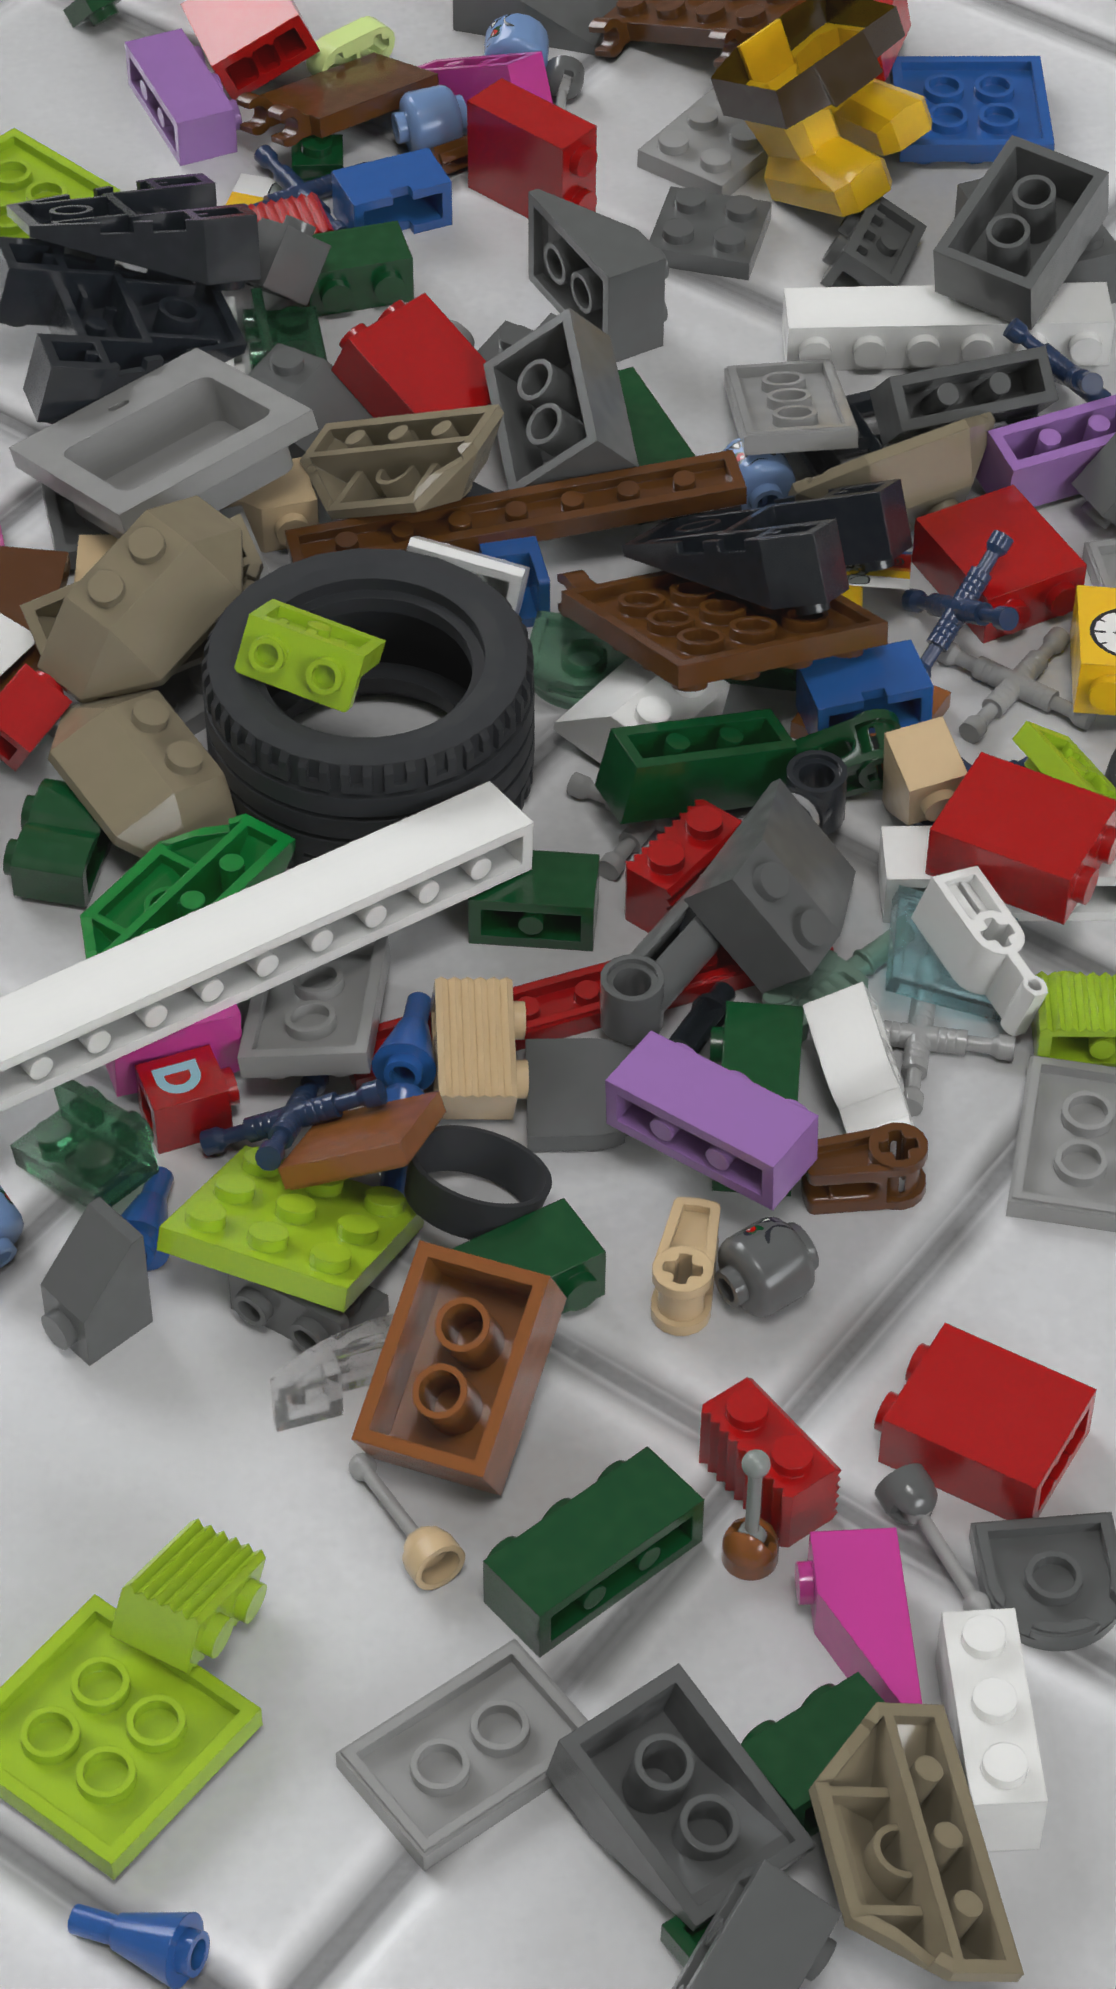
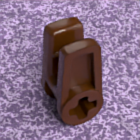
[801,1122,928,1215]

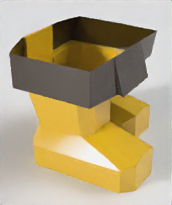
[710,0,932,217]

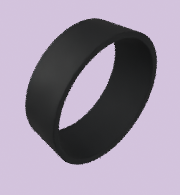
[404,1125,552,1240]

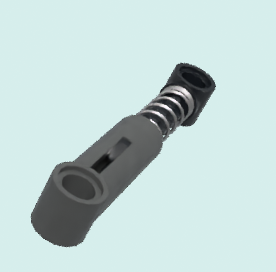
[600,750,848,1045]

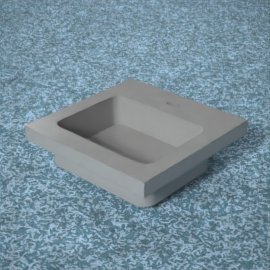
[9,347,318,539]

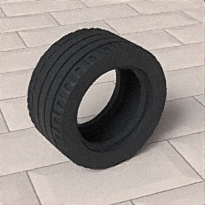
[202,548,535,869]

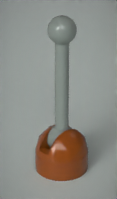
[721,1449,779,1581]

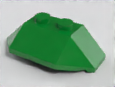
[80,813,296,959]

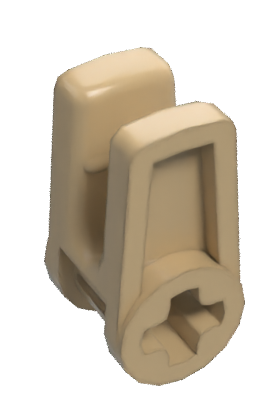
[650,1197,721,1336]

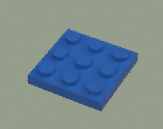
[889,56,1055,164]

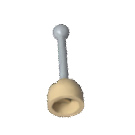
[349,1453,465,1590]

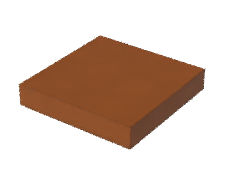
[278,1091,446,1191]

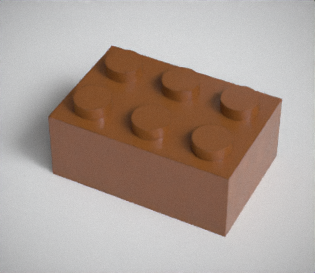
[351,1240,567,1496]

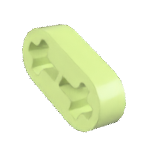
[306,16,395,75]

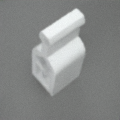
[911,865,1048,1037]
[803,981,915,1152]

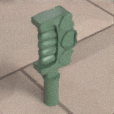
[762,923,913,1042]

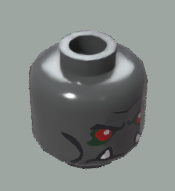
[714,1217,819,1317]

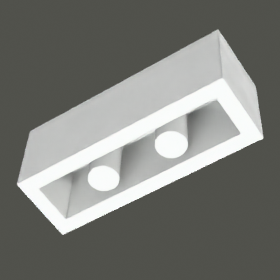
[935,1608,1048,1852]

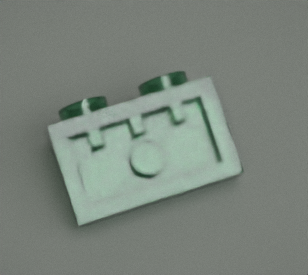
[242,288,327,371]
[10,1079,159,1207]

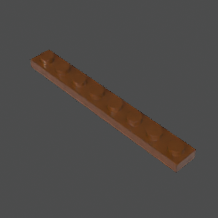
[285,449,747,563]

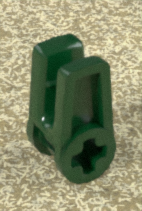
[793,709,901,797]

